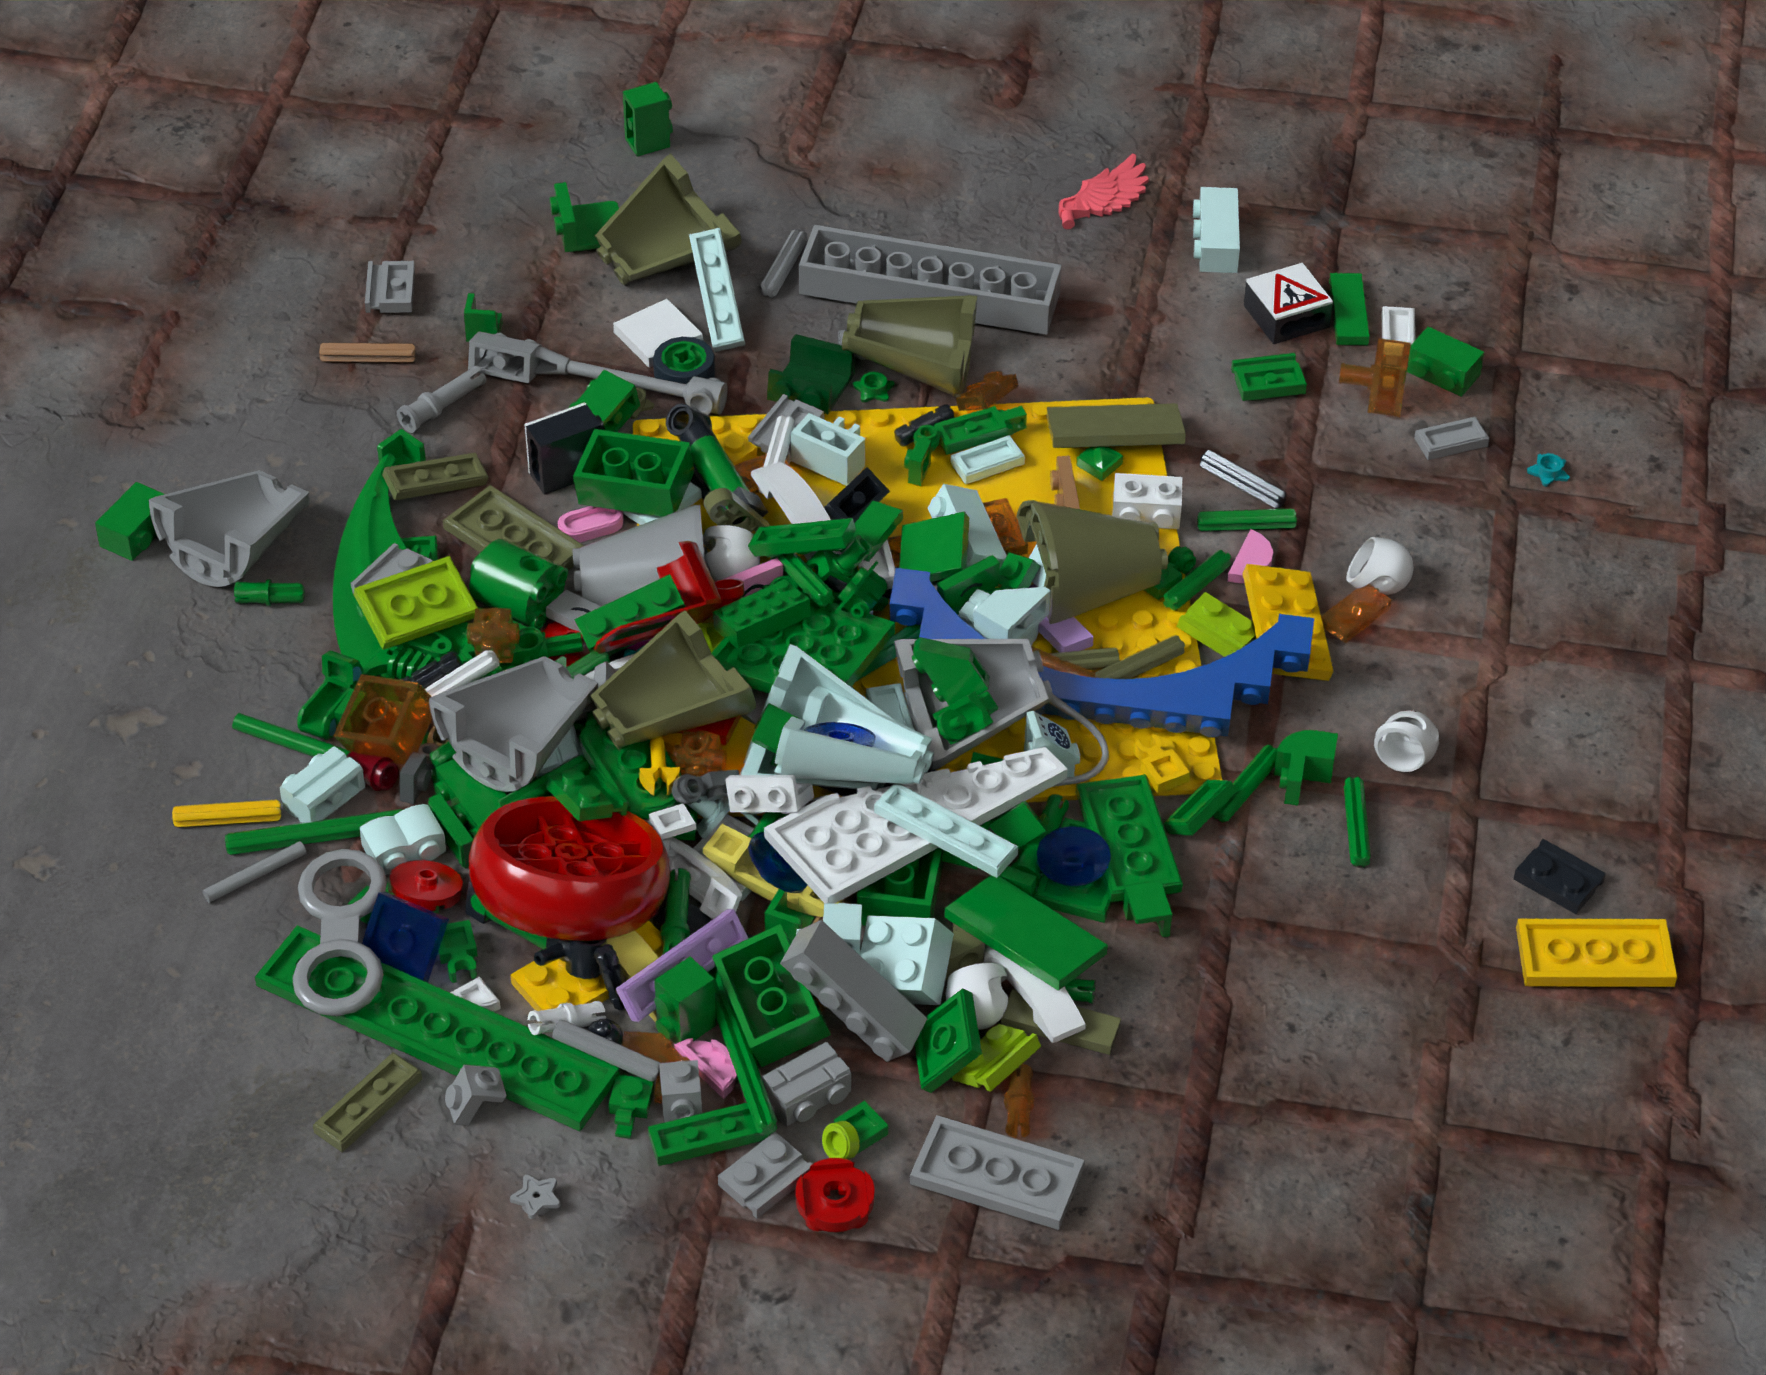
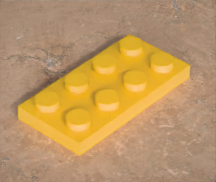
[1242,564,1334,681]
[1516,919,1677,987]
[510,921,663,1011]

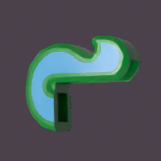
[297,650,364,740]

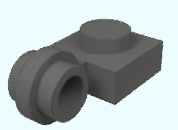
[400,743,439,804]
[672,770,739,804]

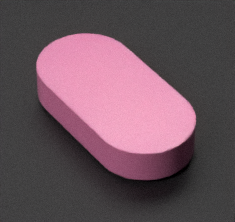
[558,506,624,542]

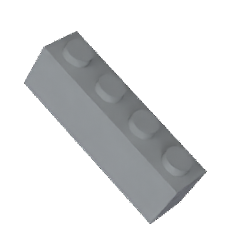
[780,920,927,1062]

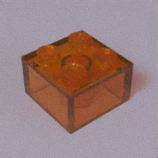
[333,674,432,765]

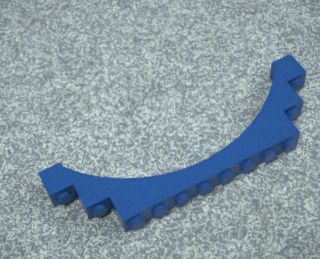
[890,568,1314,737]

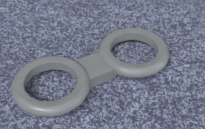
[292,849,387,1016]

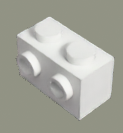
[1112,473,1182,529]

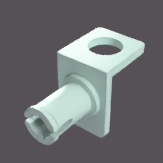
[687,796,760,839]

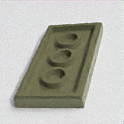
[1047,403,1186,448]
[443,485,584,571]

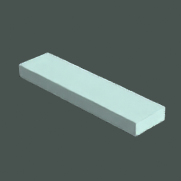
[689,228,745,352]
[874,783,1018,878]

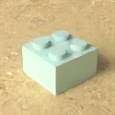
[860,916,954,1005]

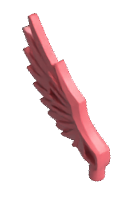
[1058,153,1149,229]

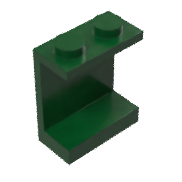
[767,334,856,415]

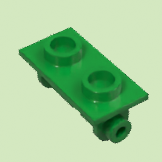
[834,561,888,618]

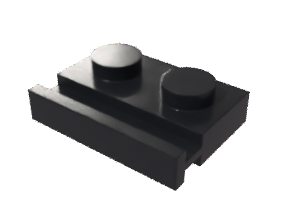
[1513,839,1606,914]

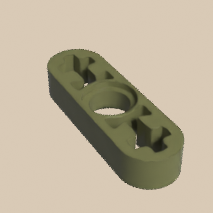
[704,488,770,535]

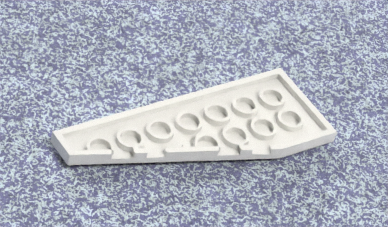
[764,747,1068,904]

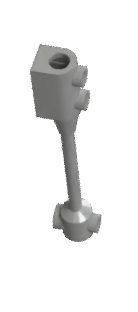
[468,331,728,415]

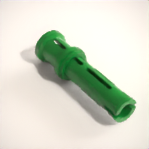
[1011,794,1069,887]

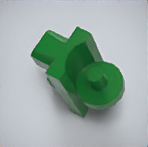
[932,691,998,745]

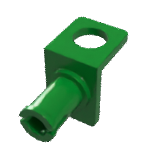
[802,536,873,594]

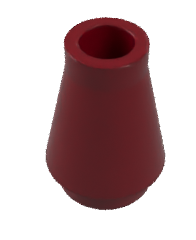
[347,751,399,791]

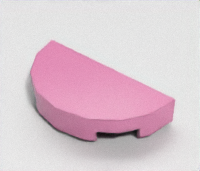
[1227,529,1273,584]
[674,1038,737,1099]

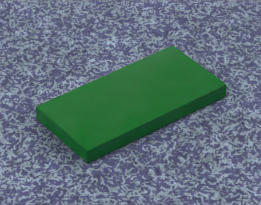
[1075,775,1183,902]
[944,875,1108,991]

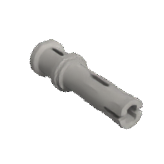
[396,366,486,433]

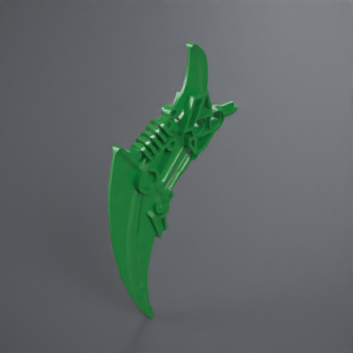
[333,452,583,687]

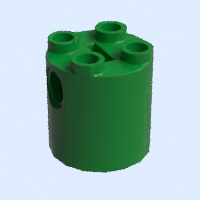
[469,538,568,630]

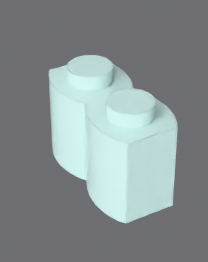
[360,804,446,875]

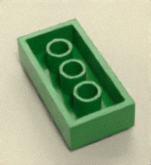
[712,579,811,650]

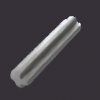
[761,229,807,298]
[552,1020,660,1081]

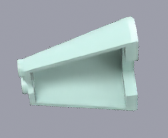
[740,644,897,790]
[774,685,934,784]

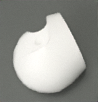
[703,525,760,581]
[1346,537,1414,595]
[1374,710,1439,772]
[946,963,1008,1030]

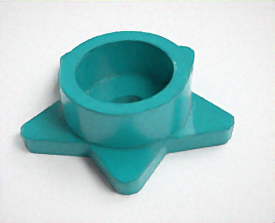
[1527,453,1570,487]

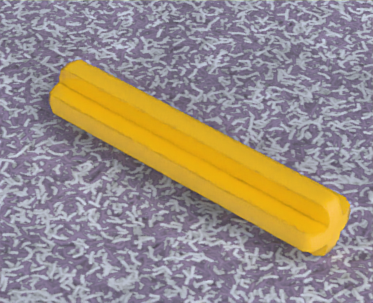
[172,799,281,828]

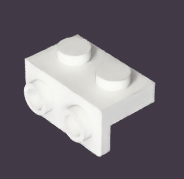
[725,775,814,814]

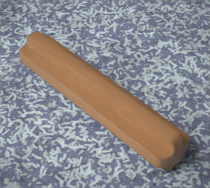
[319,343,416,363]

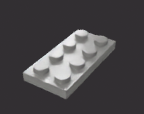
[910,1115,1084,1230]

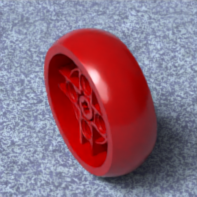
[469,796,670,941]

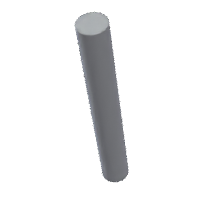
[202,841,307,903]

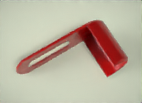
[594,541,723,654]

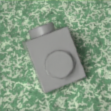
[659,1060,702,1122]
[445,1065,507,1126]

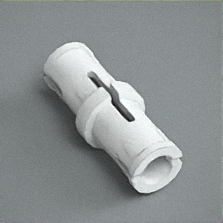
[528,1001,606,1035]

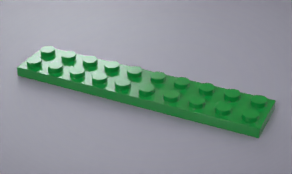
[255,925,620,1132]

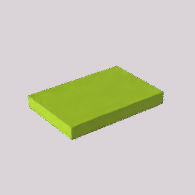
[354,556,479,650]

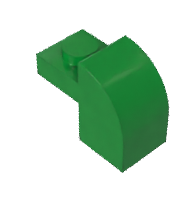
[1274,730,1338,806]

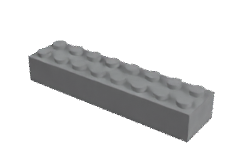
[799,225,1062,335]

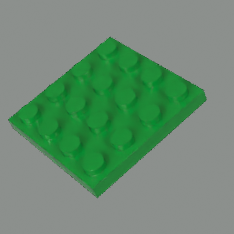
[712,583,895,694]

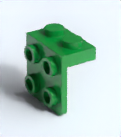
[549,182,619,252]

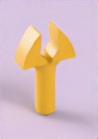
[639,737,680,796]

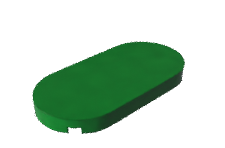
[580,716,682,819]

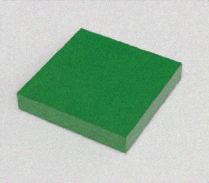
[899,511,969,582]
[915,988,982,1093]

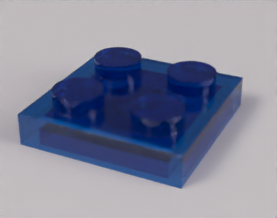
[362,892,449,983]

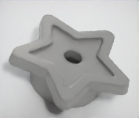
[510,1175,561,1219]

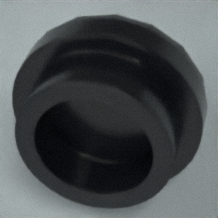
[586,1018,623,1045]

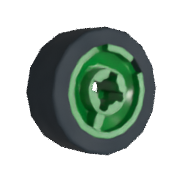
[653,336,715,384]

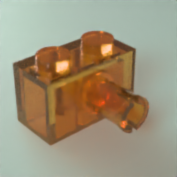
[1339,338,1411,417]

